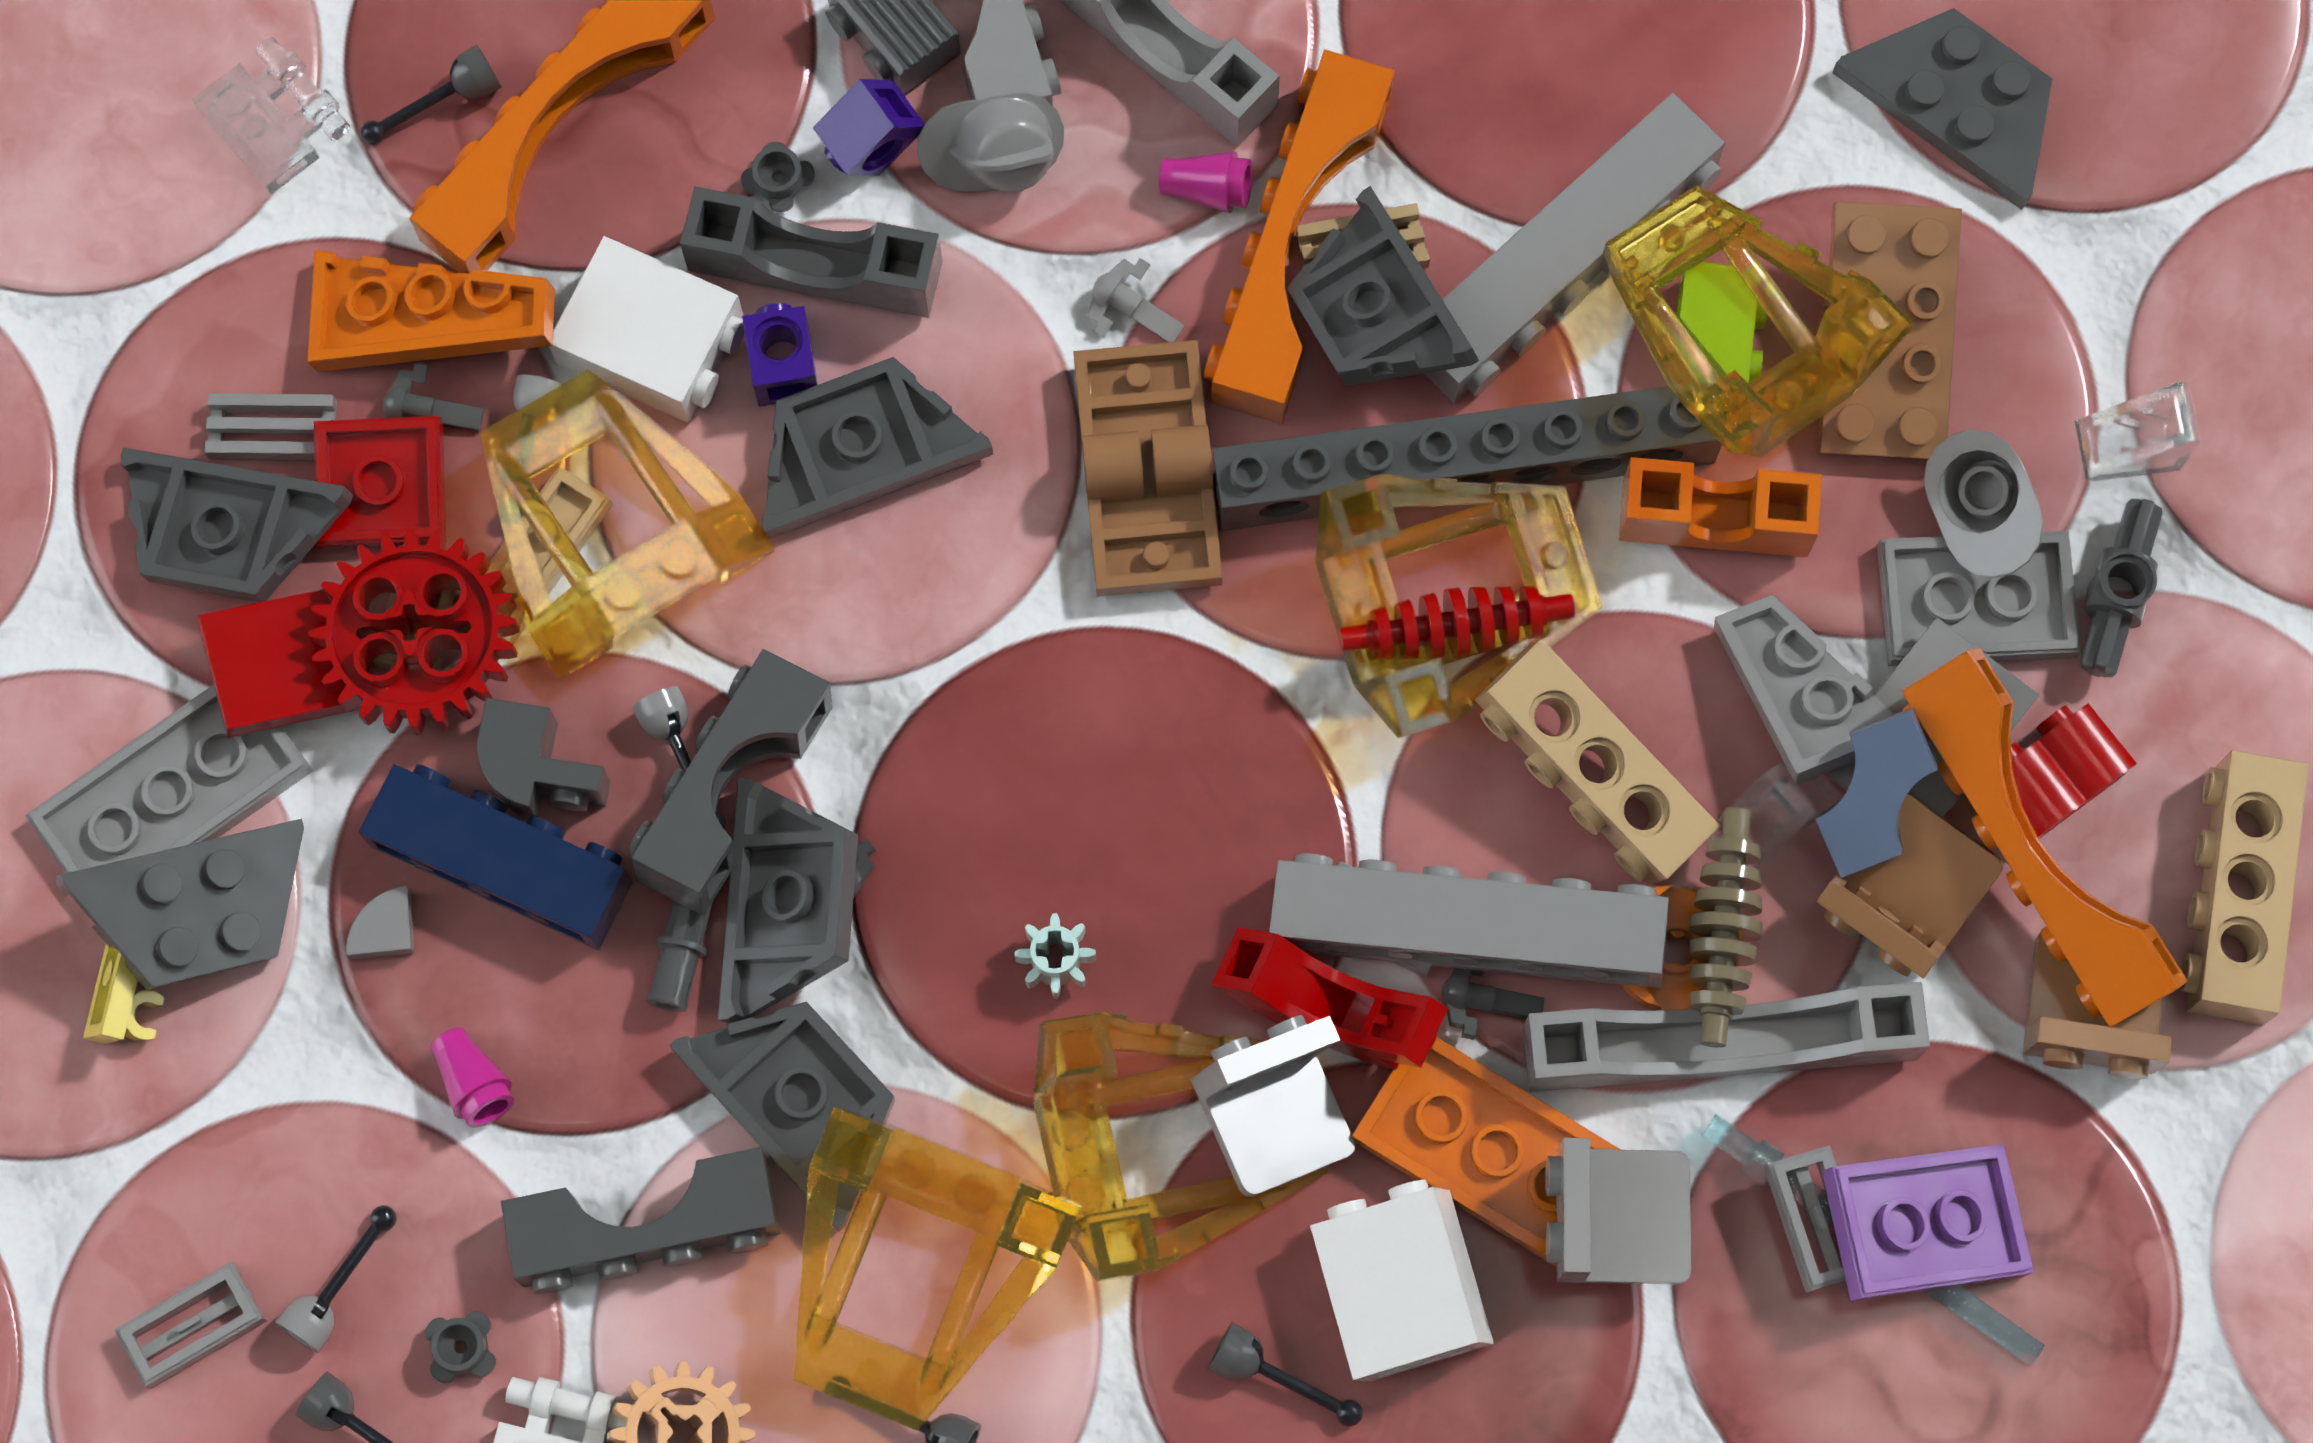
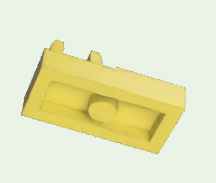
[83,944,164,1044]

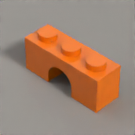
[1619,457,1822,557]

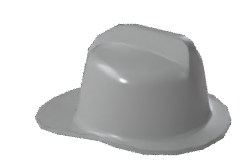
[917,92,1064,192]
[1924,429,2044,578]

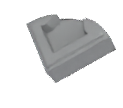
[346,886,415,960]

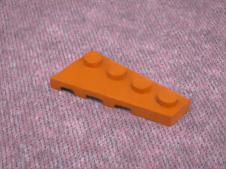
[307,250,555,372]

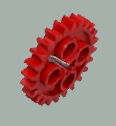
[308,529,520,735]

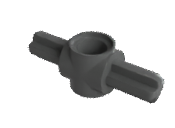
[2080,499,2163,678]

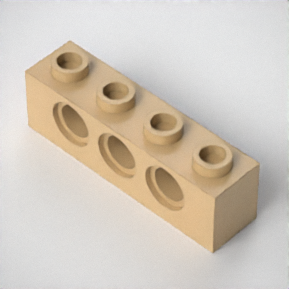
[1474,639,1720,884]
[2180,750,2309,1026]

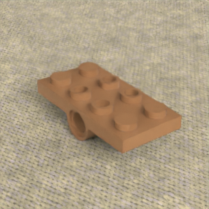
[1817,202,1962,460]
[1073,340,1223,597]

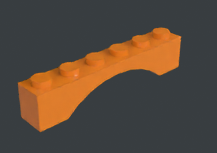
[409,0,715,274]
[1203,49,1395,424]
[1901,648,2188,1027]

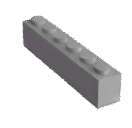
[1423,92,1726,404]
[1269,853,1669,988]

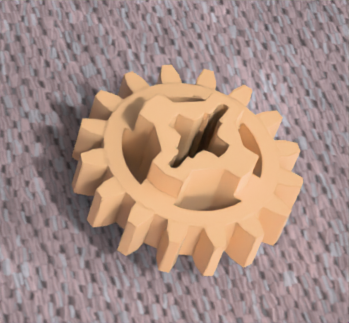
[607,1361,755,1443]

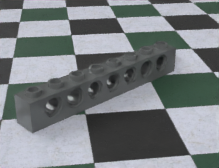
[1212,380,1724,531]

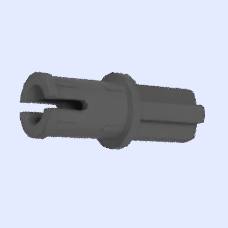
[646,901,712,1013]

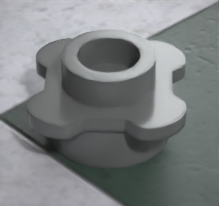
[741,142,815,212]
[425,1311,496,1383]

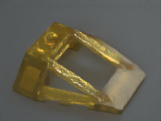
[1603,185,1914,457]
[479,370,775,681]
[1315,474,1603,738]
[1034,1012,1328,1282]
[793,1106,1081,1431]

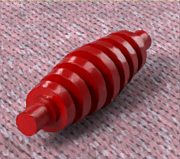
[1338,586,1575,661]

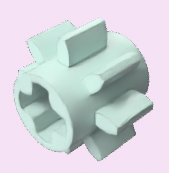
[1015,913,1096,999]

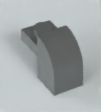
[477,698,611,819]

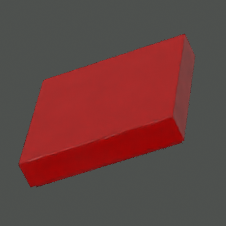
[313,416,446,549]
[198,589,354,738]

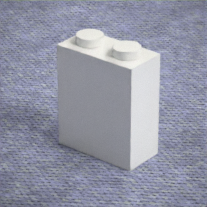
[549,236,745,423]
[1310,1180,1494,1381]

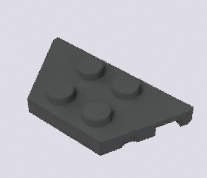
[1832,8,2053,210]
[1287,186,1479,386]
[762,357,993,540]
[121,447,353,602]
[718,778,858,1024]
[55,818,304,990]
[669,1001,895,1232]

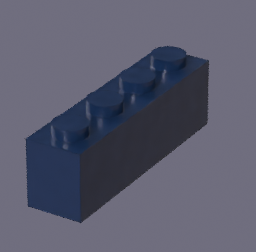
[359,764,633,951]

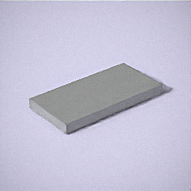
[25,684,314,873]

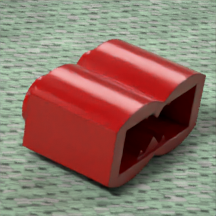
[2011,703,2137,839]

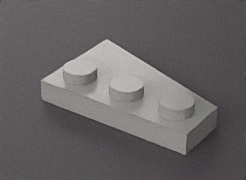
[1714,594,1900,785]

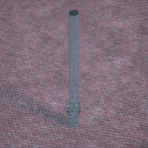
[1701,1114,2045,1366]

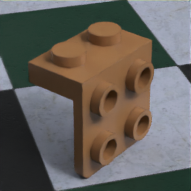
[1816,793,2003,979]
[2022,932,2172,1080]

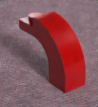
[1211,927,1448,1070]

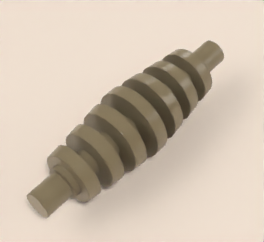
[1689,807,1762,1048]

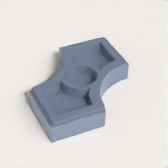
[1816,708,1938,878]

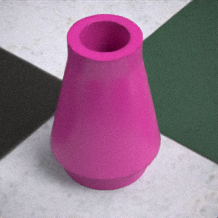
[1159,151,1253,213]
[430,1028,514,1128]

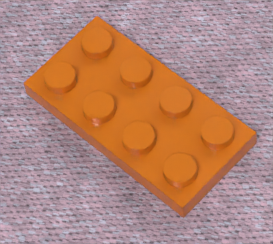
[1352,1037,1621,1268]

